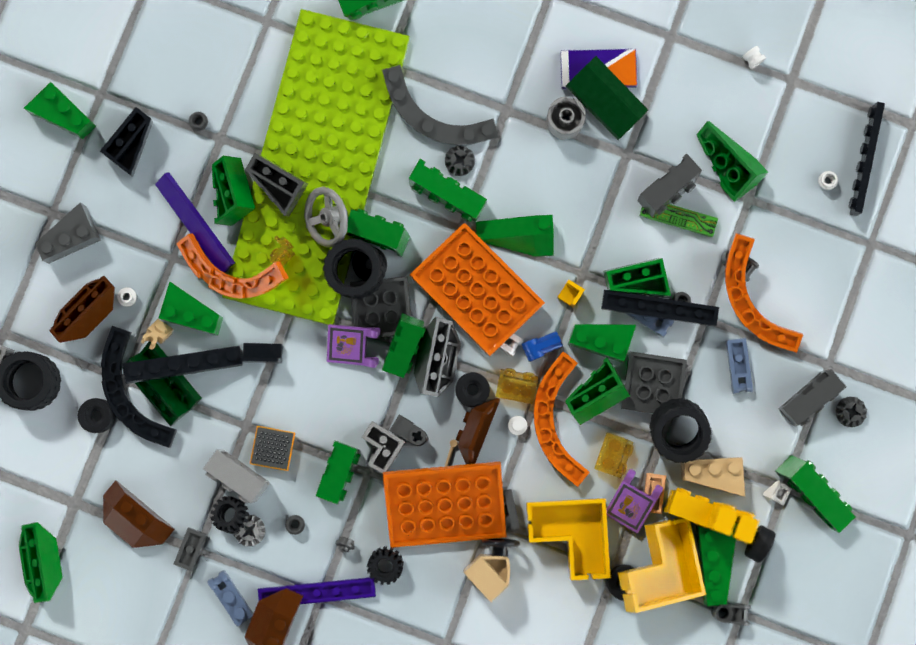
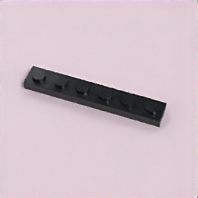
[848,102,885,216]
[601,290,719,327]
[123,346,243,384]

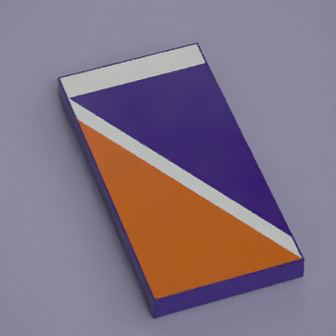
[560,49,637,89]

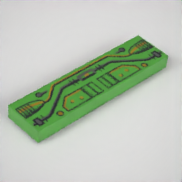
[639,204,718,237]

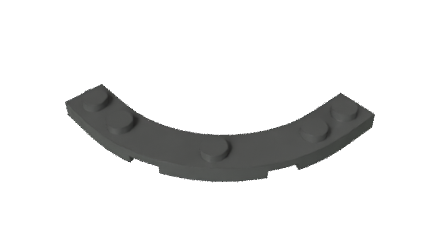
[382,65,499,145]

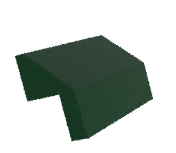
[566,56,648,140]
[126,342,202,427]

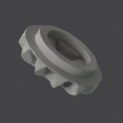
[234,515,265,546]

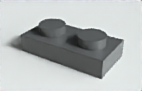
[503,489,520,530]
[174,527,207,571]

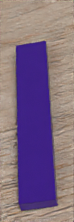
[155,172,235,273]
[258,577,376,604]

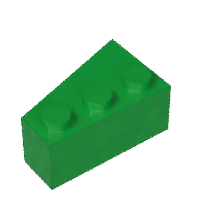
[24,82,96,139]
[212,155,255,226]
[346,209,410,257]
[603,258,671,296]
[382,313,426,378]
[568,324,636,363]
[316,441,361,504]

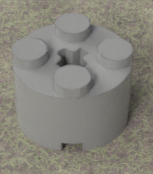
[546,97,586,140]

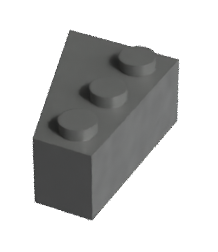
[245,153,308,217]
[637,153,702,217]
[35,202,101,264]
[778,369,847,426]

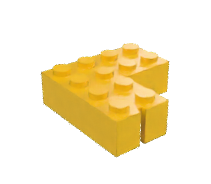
[663,488,760,544]
[526,498,611,580]
[618,517,706,613]

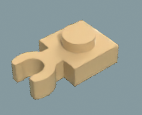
[141,319,174,349]

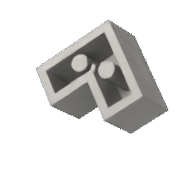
[362,421,406,474]

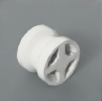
[742,46,766,69]

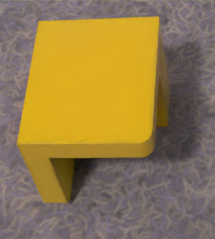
[557,279,585,308]

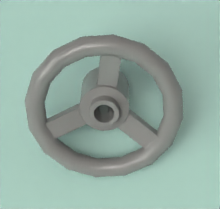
[304,186,348,248]

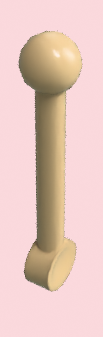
[445,440,458,466]

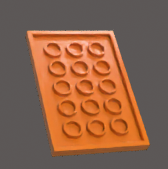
[409,222,545,357]
[383,462,507,548]

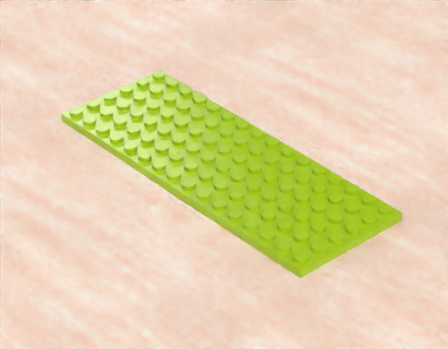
[222,9,410,325]

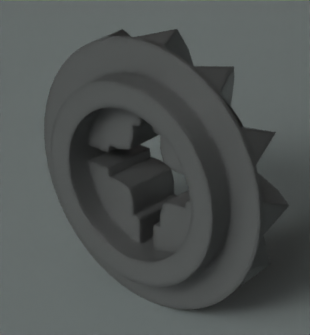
[445,145,475,176]
[836,397,868,427]

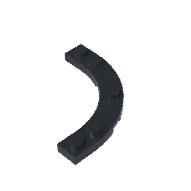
[101,326,177,448]

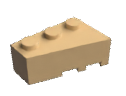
[681,457,745,497]

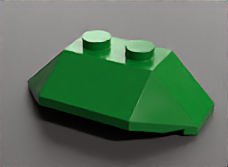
[19,522,63,603]

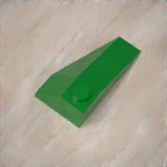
[476,215,554,257]

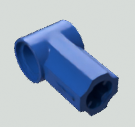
[521,331,563,362]

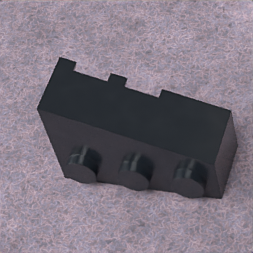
[100,107,153,177]

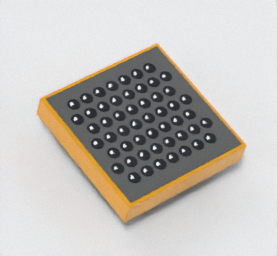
[250,426,296,471]

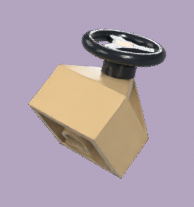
[464,539,520,602]

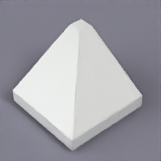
[763,480,792,506]

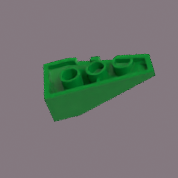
[696,121,768,202]

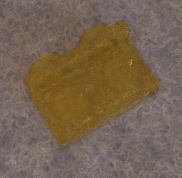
[269,235,295,267]
[495,368,538,404]
[594,433,634,479]

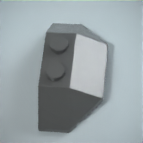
[414,317,461,397]

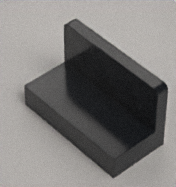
[241,343,283,363]

